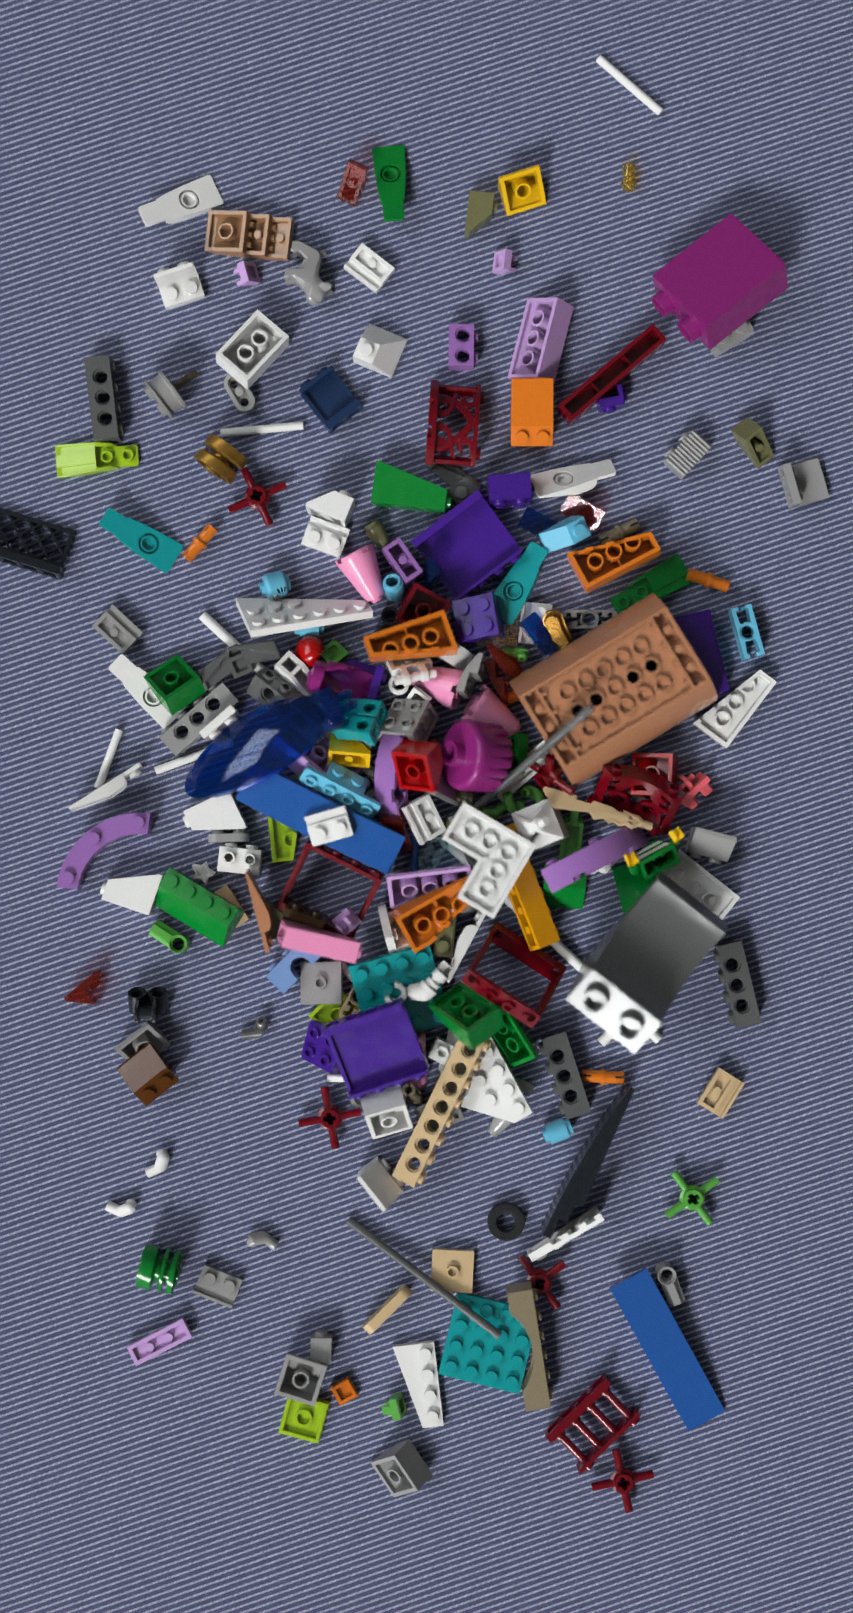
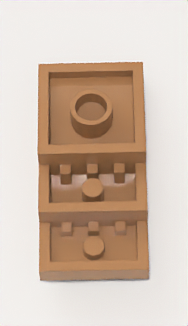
[204,210,295,261]

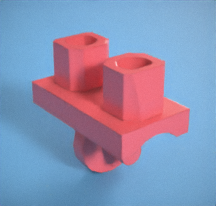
[678,772,713,810]

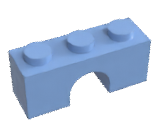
[266,949,320,994]

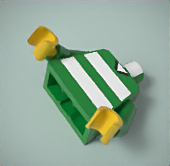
[623,826,685,881]

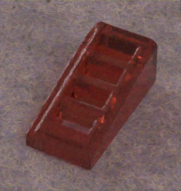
[486,642,523,680]

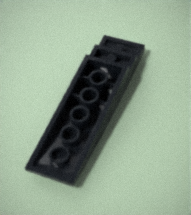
[540,1083,635,1239]

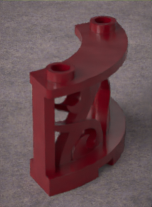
[425,380,484,467]
[587,762,686,837]

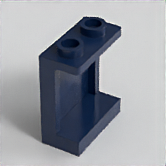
[299,365,363,434]

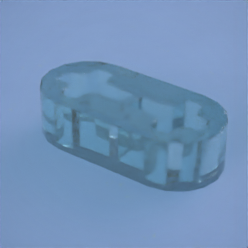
[418,835,448,870]

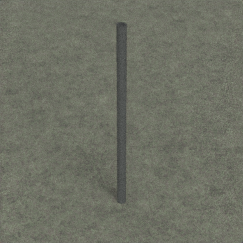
[472,704,595,811]
[346,1217,502,1339]

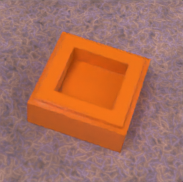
[330,1376,359,1406]

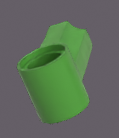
[149,919,191,953]

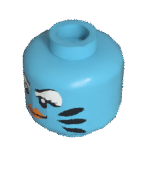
[259,571,291,600]

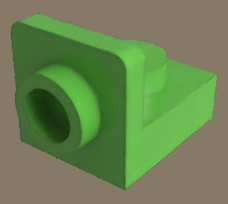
[320,639,349,663]

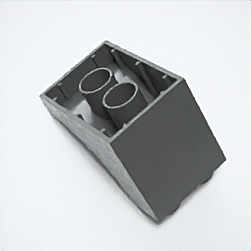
[566,872,728,1053]

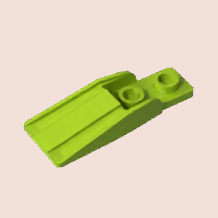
[55,442,139,478]

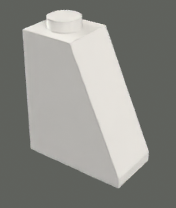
[182,789,248,830]
[100,874,164,915]

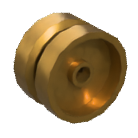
[194,433,248,485]

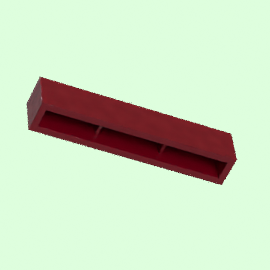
[556,324,667,426]

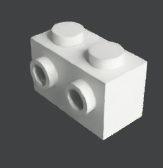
[217,842,263,875]

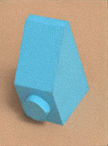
[538,515,591,552]

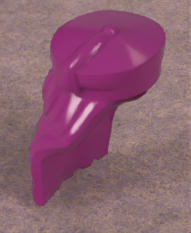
[307,660,373,701]

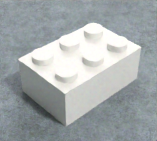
[216,309,289,390]

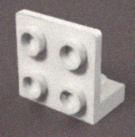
[153,261,206,310]
[377,904,411,953]

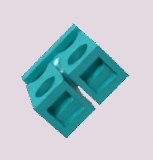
[323,696,388,746]

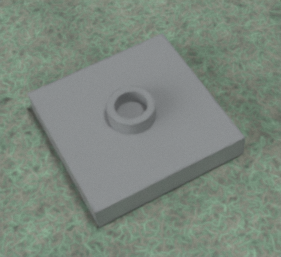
[300,962,343,1005]

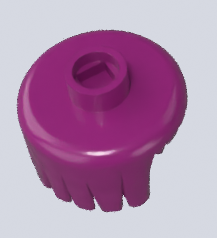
[441,719,513,793]

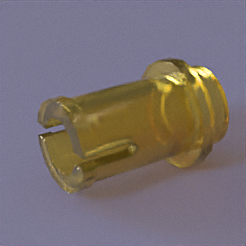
[621,163,637,192]

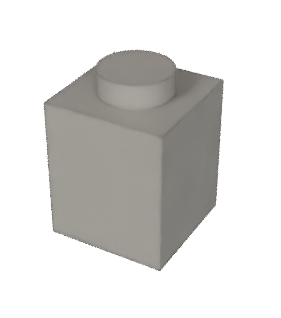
[310,1330,333,1364]

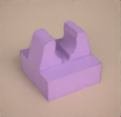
[492,249,517,275]
[233,261,261,286]
[332,906,362,936]

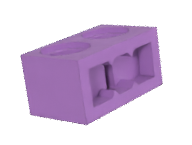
[448,324,478,371]

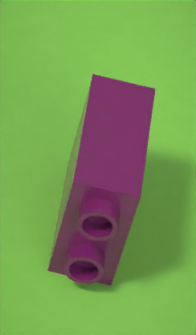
[651,213,788,350]

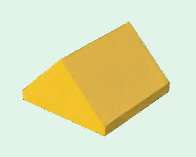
[497,164,547,216]

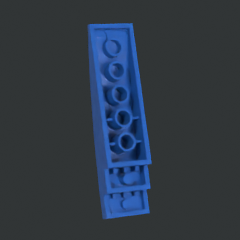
[235,761,406,875]
[609,1267,725,1431]

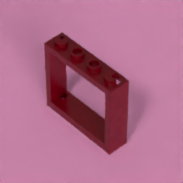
[275,838,385,938]
[461,922,567,1028]

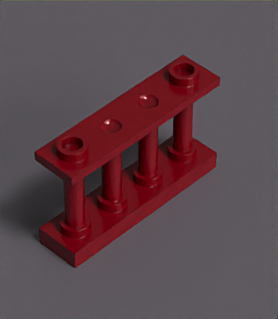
[544,1373,641,1474]

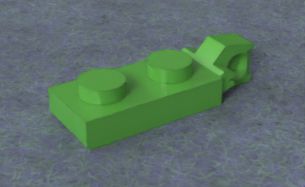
[558,810,584,861]

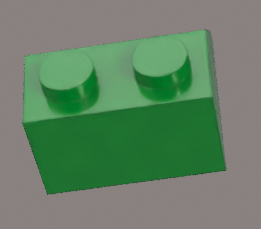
[144,654,206,715]
[542,865,586,909]

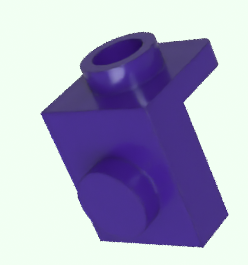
[597,383,627,414]

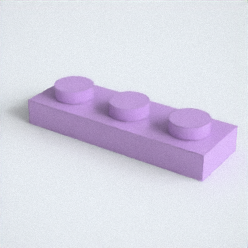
[126,1317,193,1366]

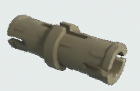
[598,518,641,545]
[402,1083,424,1106]

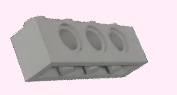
[159,682,241,757]

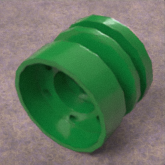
[136,1243,182,1295]

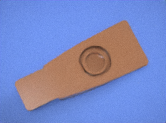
[245,869,274,953]

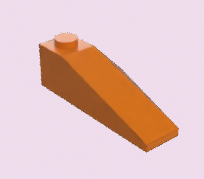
[391,876,469,953]

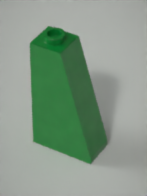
[371,461,453,514]

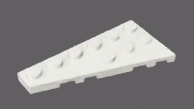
[236,598,373,638]

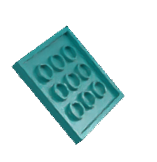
[348,945,445,1032]
[438,1292,531,1394]

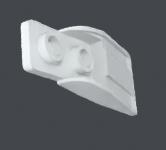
[138,175,223,227]
[531,459,616,498]
[109,654,187,728]
[68,762,143,812]
[446,910,486,983]

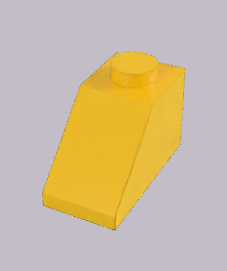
[328,733,371,768]

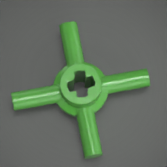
[664,1169,720,1226]

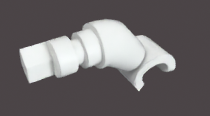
[384,960,453,1002]

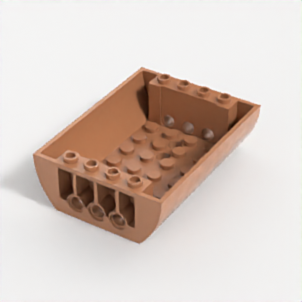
[508,593,718,788]

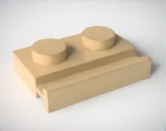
[696,1067,745,1119]

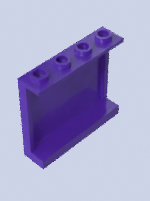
[411,490,523,600]
[645,609,729,694]
[321,998,429,1100]

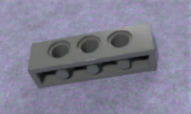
[84,355,124,443]
[246,666,331,742]
[712,940,761,1028]
[538,1030,591,1119]

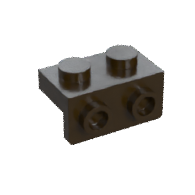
[282,901,328,930]

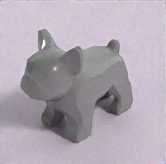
[284,241,334,306]

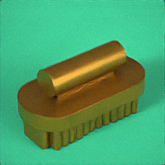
[542,609,572,650]

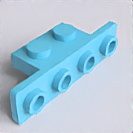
[299,761,381,818]

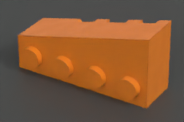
[567,532,661,594]
[363,610,458,662]

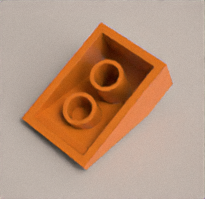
[510,377,553,446]

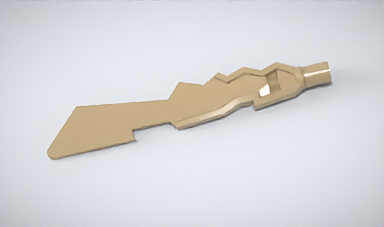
[543,787,653,831]

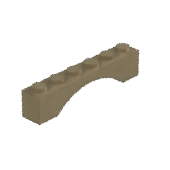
[506,1281,554,1412]

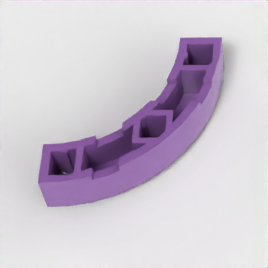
[374,734,409,825]
[57,813,153,889]
[540,826,649,893]

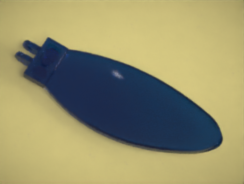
[185,686,358,799]

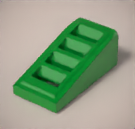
[505,733,528,775]

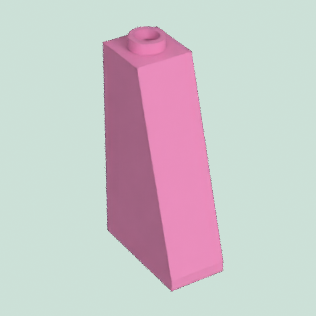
[276,918,362,964]

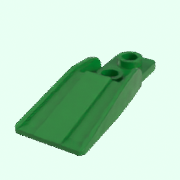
[372,145,406,222]
[610,554,692,613]

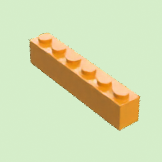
[505,823,560,952]

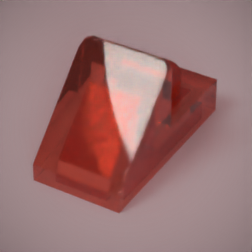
[336,158,369,207]
[64,970,104,1004]

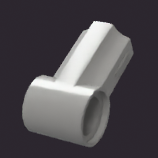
[655,1261,686,1306]

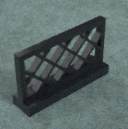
[0,508,76,580]

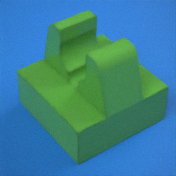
[381,1392,407,1421]

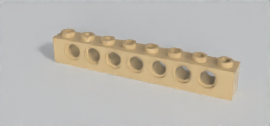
[392,1037,492,1188]

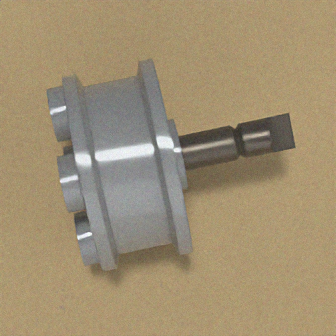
[143,369,199,420]

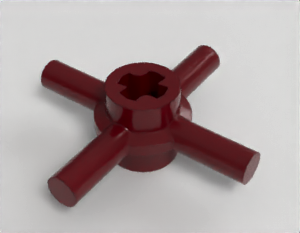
[227,467,287,527]
[527,753,576,798]
[298,1086,362,1149]
[517,1254,567,1310]
[591,1448,654,1513]

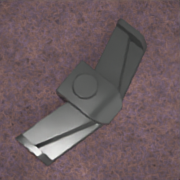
[427,463,485,506]
[197,639,282,691]

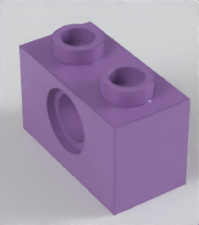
[382,537,423,587]

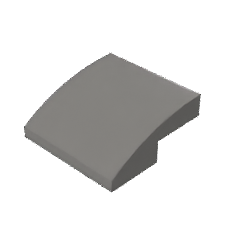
[456,653,489,700]

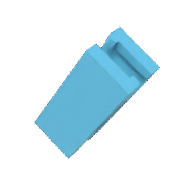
[728,604,765,661]

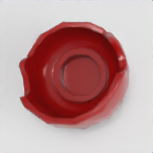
[295,636,325,667]

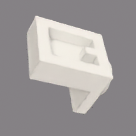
[428,1036,455,1065]

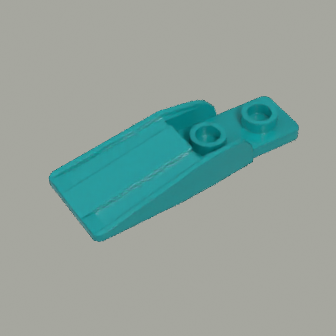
[99,508,183,573]
[494,542,548,625]

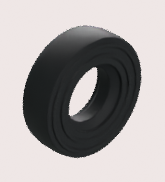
[487,1202,525,1241]

